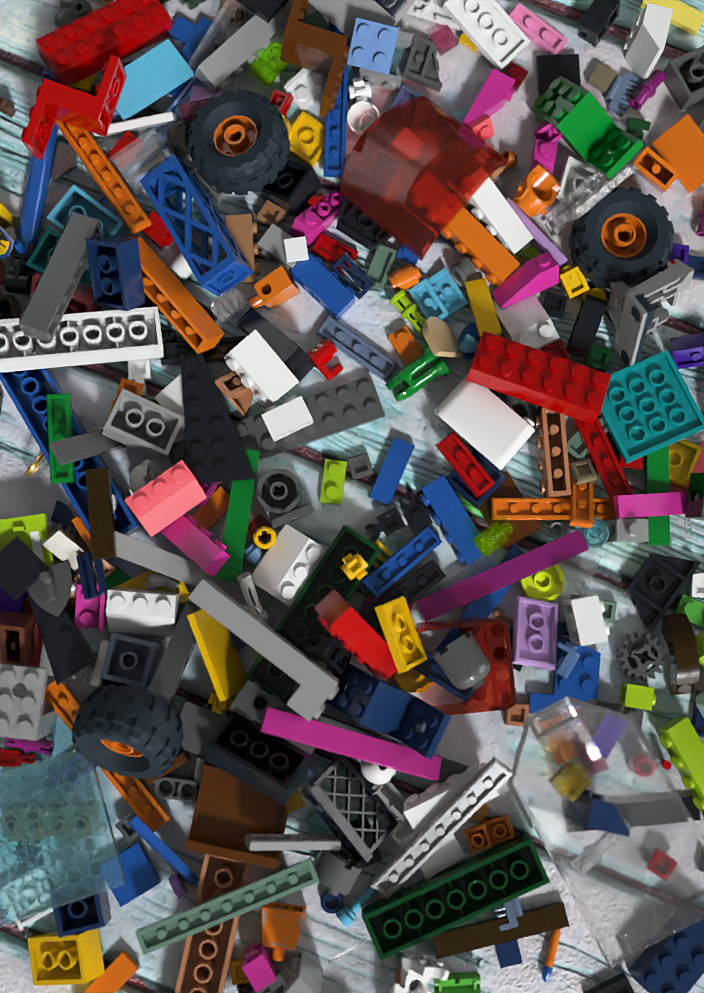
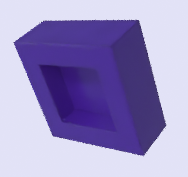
[668,243,689,265]

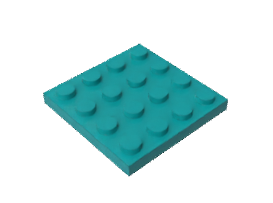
[600,350,704,464]

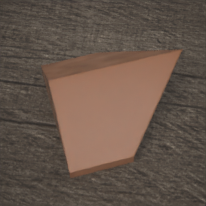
[214,371,254,419]

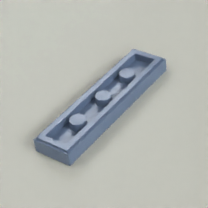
[316,315,399,383]

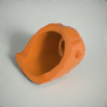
[512,164,561,218]

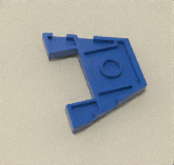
[528,634,601,714]

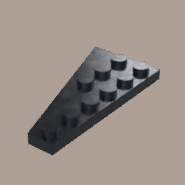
[180,353,257,485]

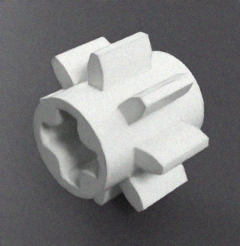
[348,77,371,103]

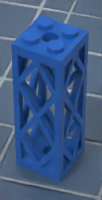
[139,154,254,297]

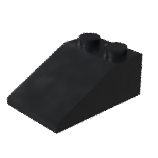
[251,159,322,217]

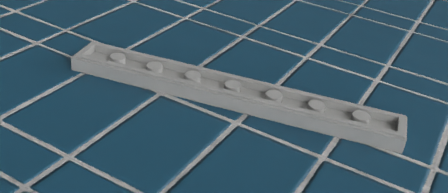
[115,531,271,610]
[370,756,513,899]

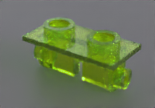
[472,521,513,558]

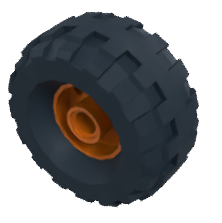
[187,89,290,196]
[568,187,674,291]
[71,685,184,779]

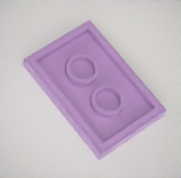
[511,596,559,671]

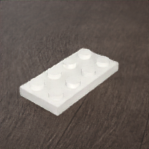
[442,0,530,72]

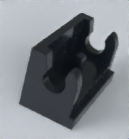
[577,0,620,47]
[304,634,352,675]

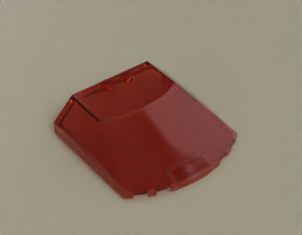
[340,96,507,261]

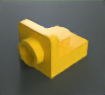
[559,263,590,299]

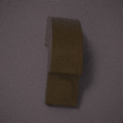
[661,613,700,695]

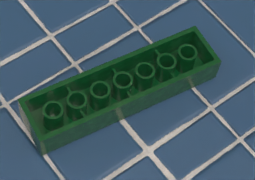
[245,525,381,701]
[361,832,550,961]

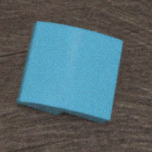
[408,267,469,321]

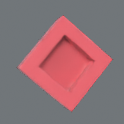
[468,114,495,145]

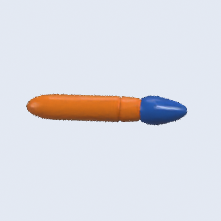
[542,929,561,982]

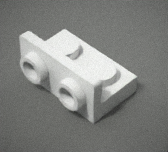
[284,68,327,112]

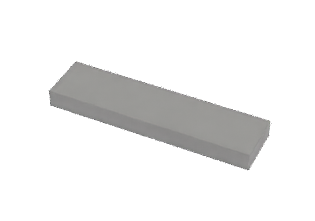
[244,834,341,851]

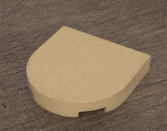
[422,317,465,358]

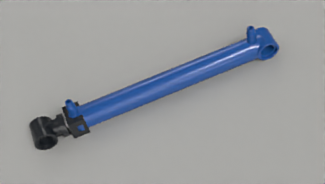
[5,67,59,296]

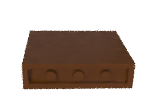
[185,761,292,869]

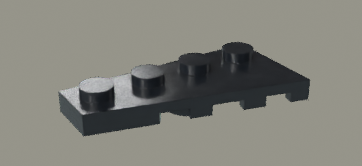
[28,596,98,685]

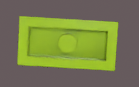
[320,459,347,506]

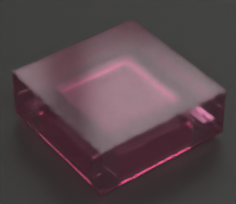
[429,25,459,56]

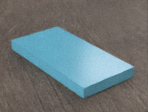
[100,39,194,121]

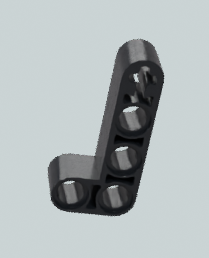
[236,308,315,382]

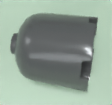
[433,631,490,690]

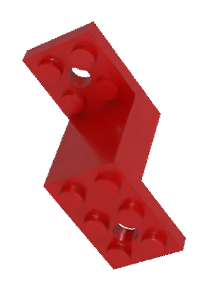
[21,55,127,160]

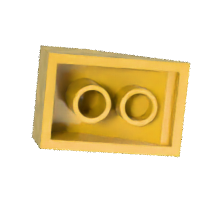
[27,928,105,986]

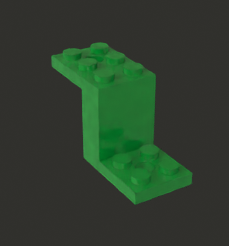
[530,76,644,179]

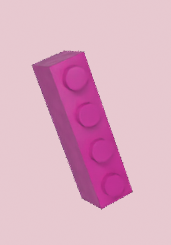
[160,513,231,577]

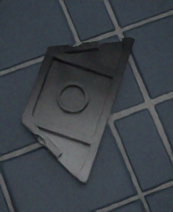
[625,553,701,632]

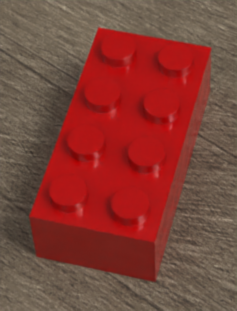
[314,589,397,681]

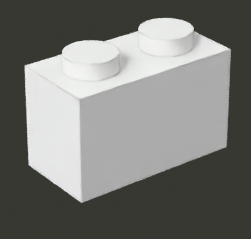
[261,395,314,442]

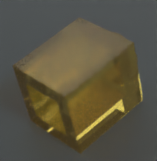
[548,761,592,802]

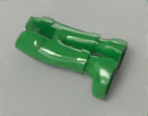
[385,341,450,402]

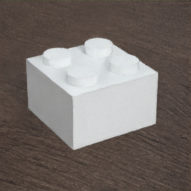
[561,595,610,646]

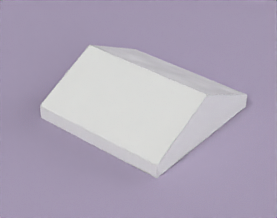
[556,156,602,211]

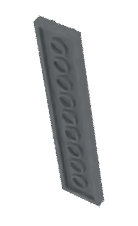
[168,375,385,467]

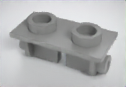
[370,780,407,823]

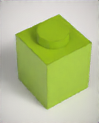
[619,682,656,711]

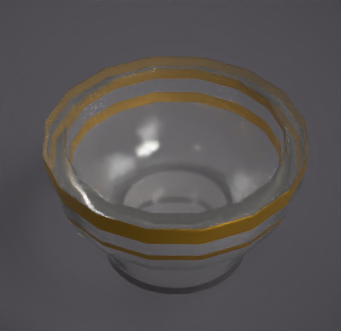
[24,453,50,480]

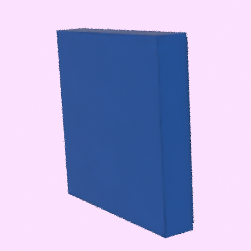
[99,841,162,907]

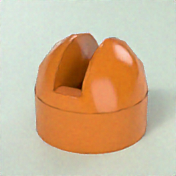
[500,150,517,169]

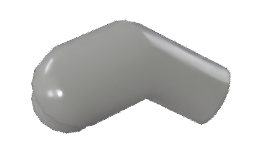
[145,573,180,592]

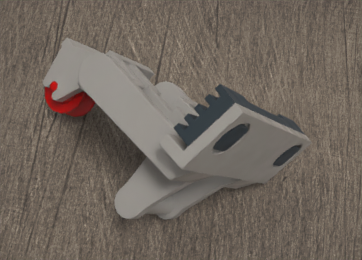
[605,259,695,367]

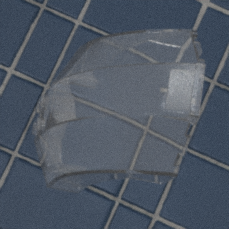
[507,697,704,968]

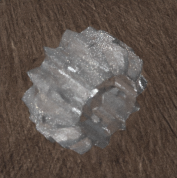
[211,288,248,323]

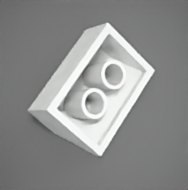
[623,3,673,83]
[224,329,299,408]
[251,524,327,607]
[106,587,180,637]

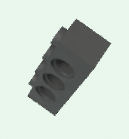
[230,680,316,755]

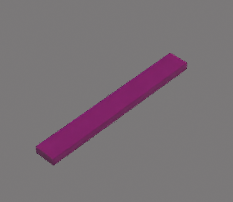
[417,529,589,622]

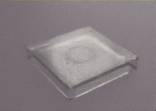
[328,938,390,993]

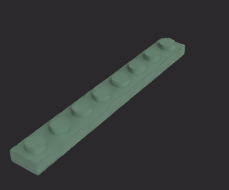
[135,857,320,955]

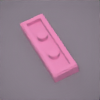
[508,2,568,55]

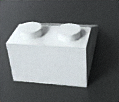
[493,295,559,350]

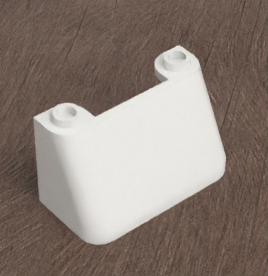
[434,376,535,471]

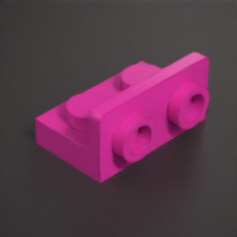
[74,582,108,632]

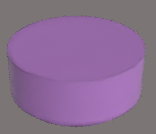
[169,874,187,899]

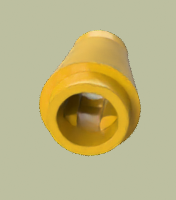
[254,526,276,549]

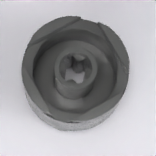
[257,469,302,515]
[313,849,363,896]

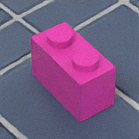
[242,942,277,993]

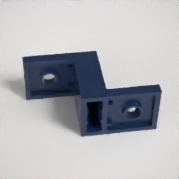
[325,662,451,759]

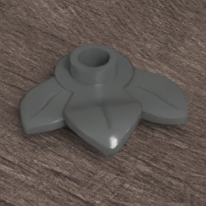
[54,0,92,27]

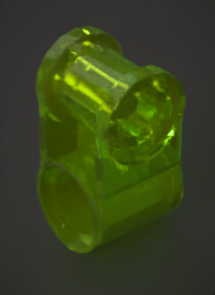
[250,42,288,87]

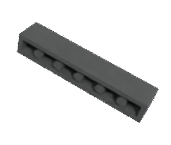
[19,212,102,343]

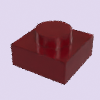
[503,61,529,93]

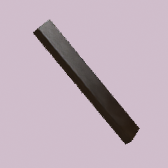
[431,901,569,959]

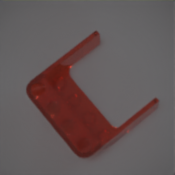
[416,617,516,715]

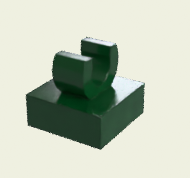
[625,116,651,141]

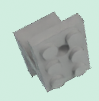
[0,663,58,778]

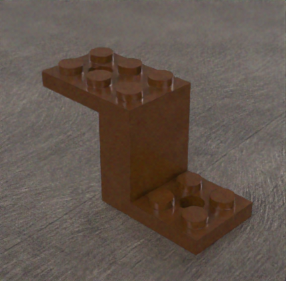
[281,0,350,118]

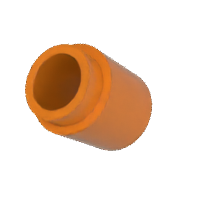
[388,263,421,292]

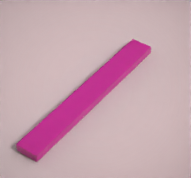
[260,707,442,781]

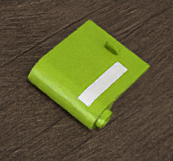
[0,513,63,566]

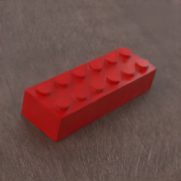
[36,0,172,87]
[466,331,611,424]

